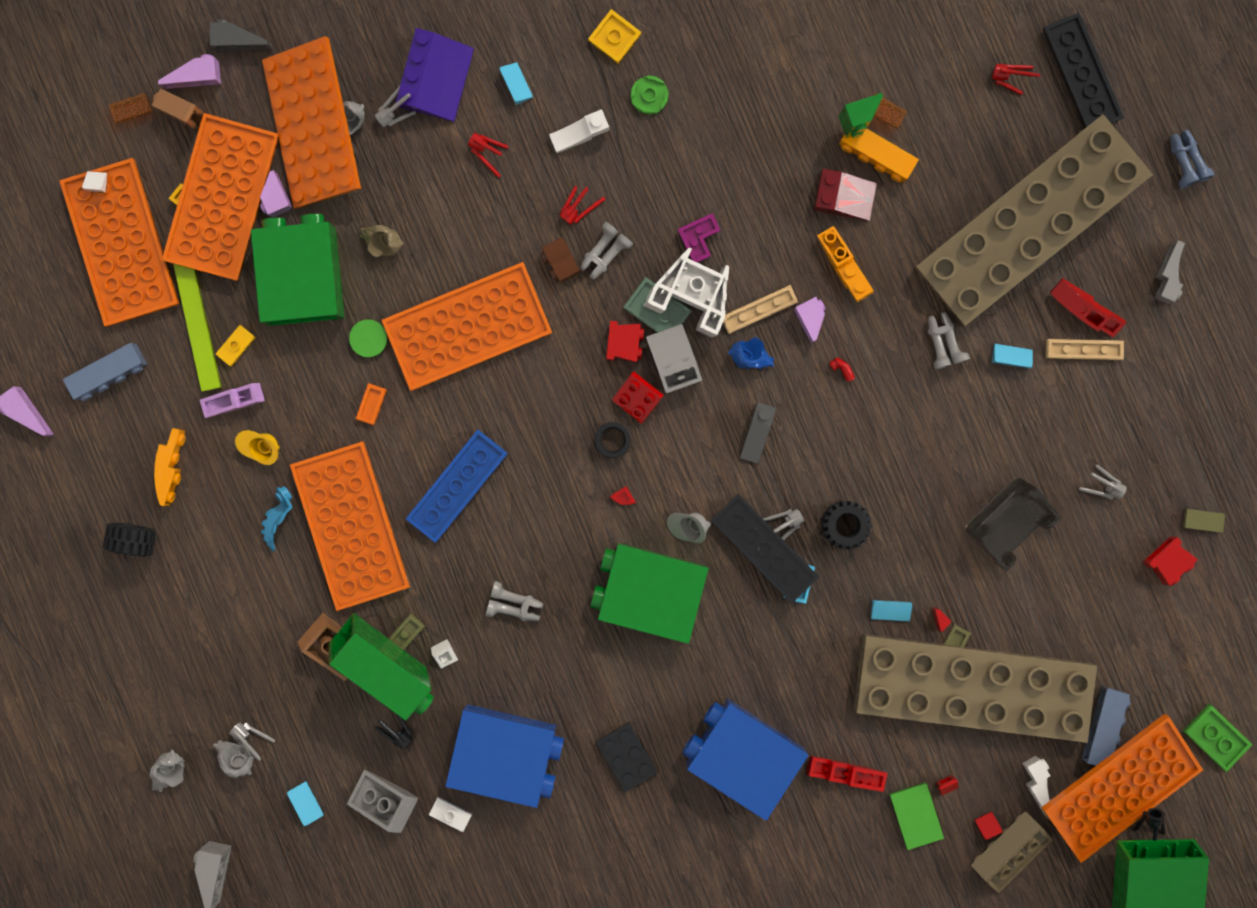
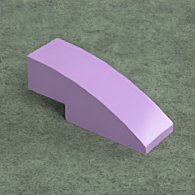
[200,383,265,418]

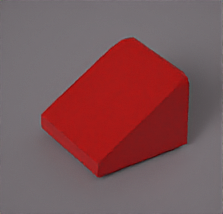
[932,607,951,632]
[935,775,958,795]
[975,811,1003,840]

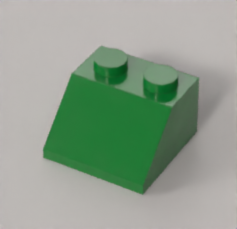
[838,93,883,138]

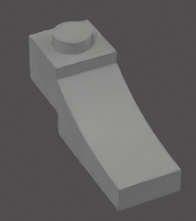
[1155,240,1185,304]

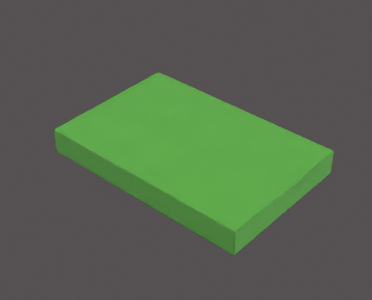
[1182,704,1253,772]
[889,782,944,850]

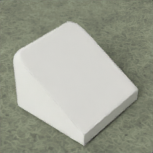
[82,171,107,193]
[431,640,458,669]

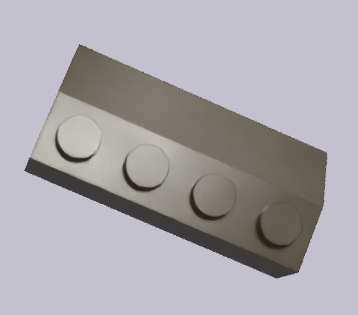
[971,811,1053,894]

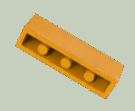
[838,129,919,183]

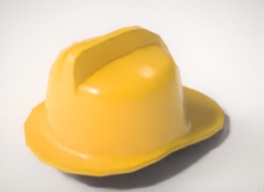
[235,430,280,465]

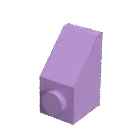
[260,170,293,218]
[793,297,825,343]

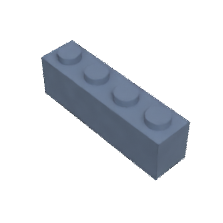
[63,343,147,402]
[1082,686,1130,766]

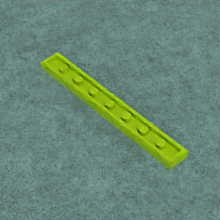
[173,264,222,392]

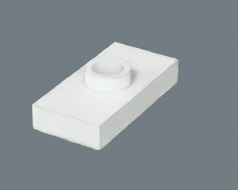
[429,797,472,832]

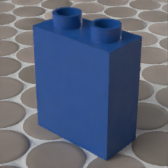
[682,698,809,821]
[445,704,564,808]

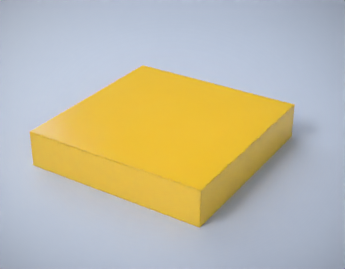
[588,9,641,64]

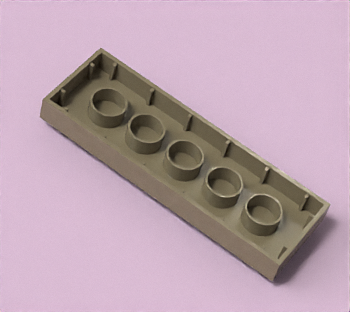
[914,114,1153,326]
[853,634,1097,743]

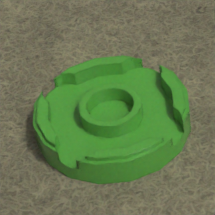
[631,75,669,115]
[349,319,388,358]

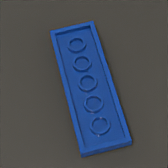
[406,429,508,543]

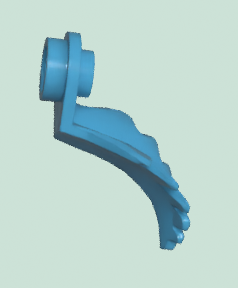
[261,486,293,551]

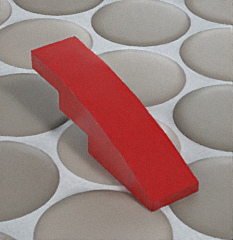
[806,756,888,792]

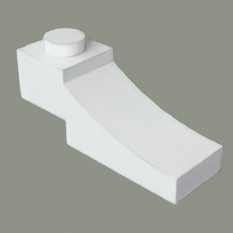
[549,109,609,153]
[1022,756,1050,819]

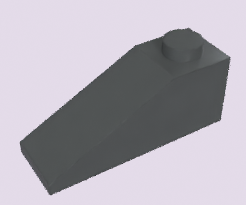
[210,20,272,51]
[740,403,776,464]

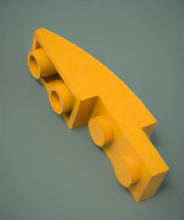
[817,226,874,302]
[154,428,186,506]

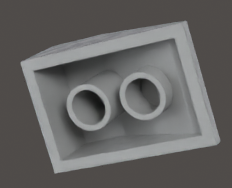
[347,770,418,833]
[193,841,232,908]

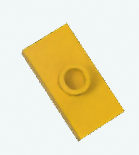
[216,325,256,367]

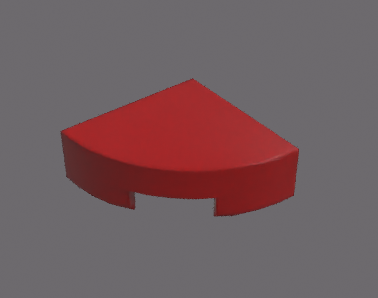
[610,486,636,505]

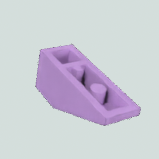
[158,54,221,89]
[0,386,54,436]

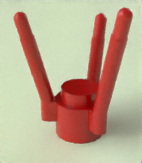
[992,63,1040,95]
[468,133,509,178]
[559,186,605,225]

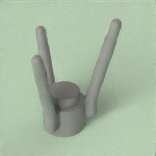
[375,86,416,127]
[1079,465,1127,500]
[763,509,805,540]
[229,722,275,761]

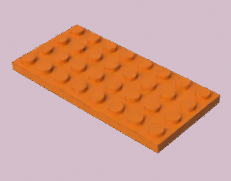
[262,36,361,209]
[162,113,279,282]
[59,158,180,327]
[382,262,552,391]
[290,441,410,611]
[1041,714,1203,863]

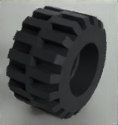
[821,501,872,550]
[103,523,157,557]

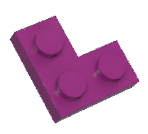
[678,213,721,263]

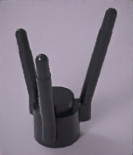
[375,713,413,750]
[1134,808,1166,841]

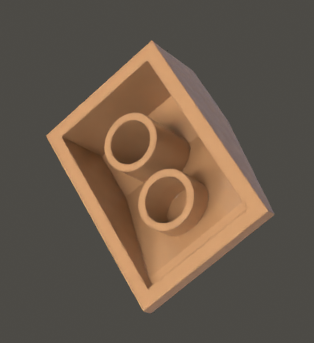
[298,613,348,681]

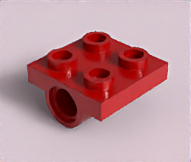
[612,371,664,424]

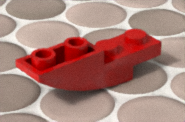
[1050,278,1126,337]

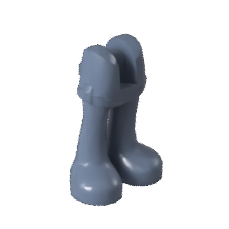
[1170,130,1215,189]

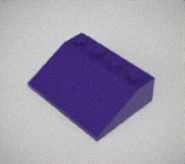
[396,28,474,122]

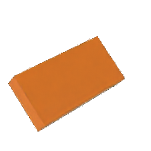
[356,383,387,426]

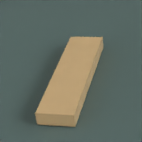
[723,285,798,334]
[1045,339,1124,360]

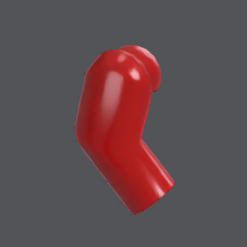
[829,358,855,382]

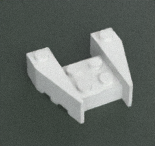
[643,248,729,338]

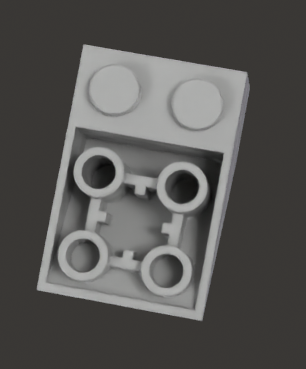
[646,324,703,393]

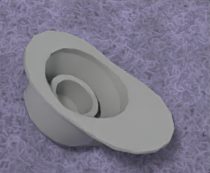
[667,512,711,544]

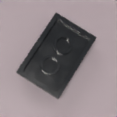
[596,722,658,792]

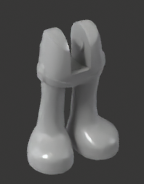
[580,221,633,280]
[928,312,970,370]
[485,581,544,622]

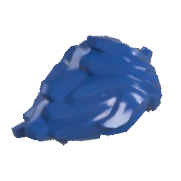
[728,337,774,370]

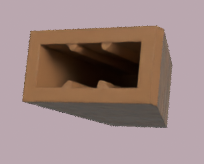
[152,89,204,131]

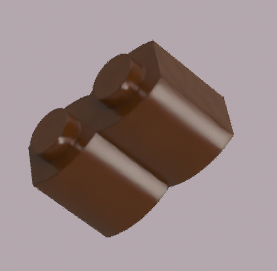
[541,237,581,283]

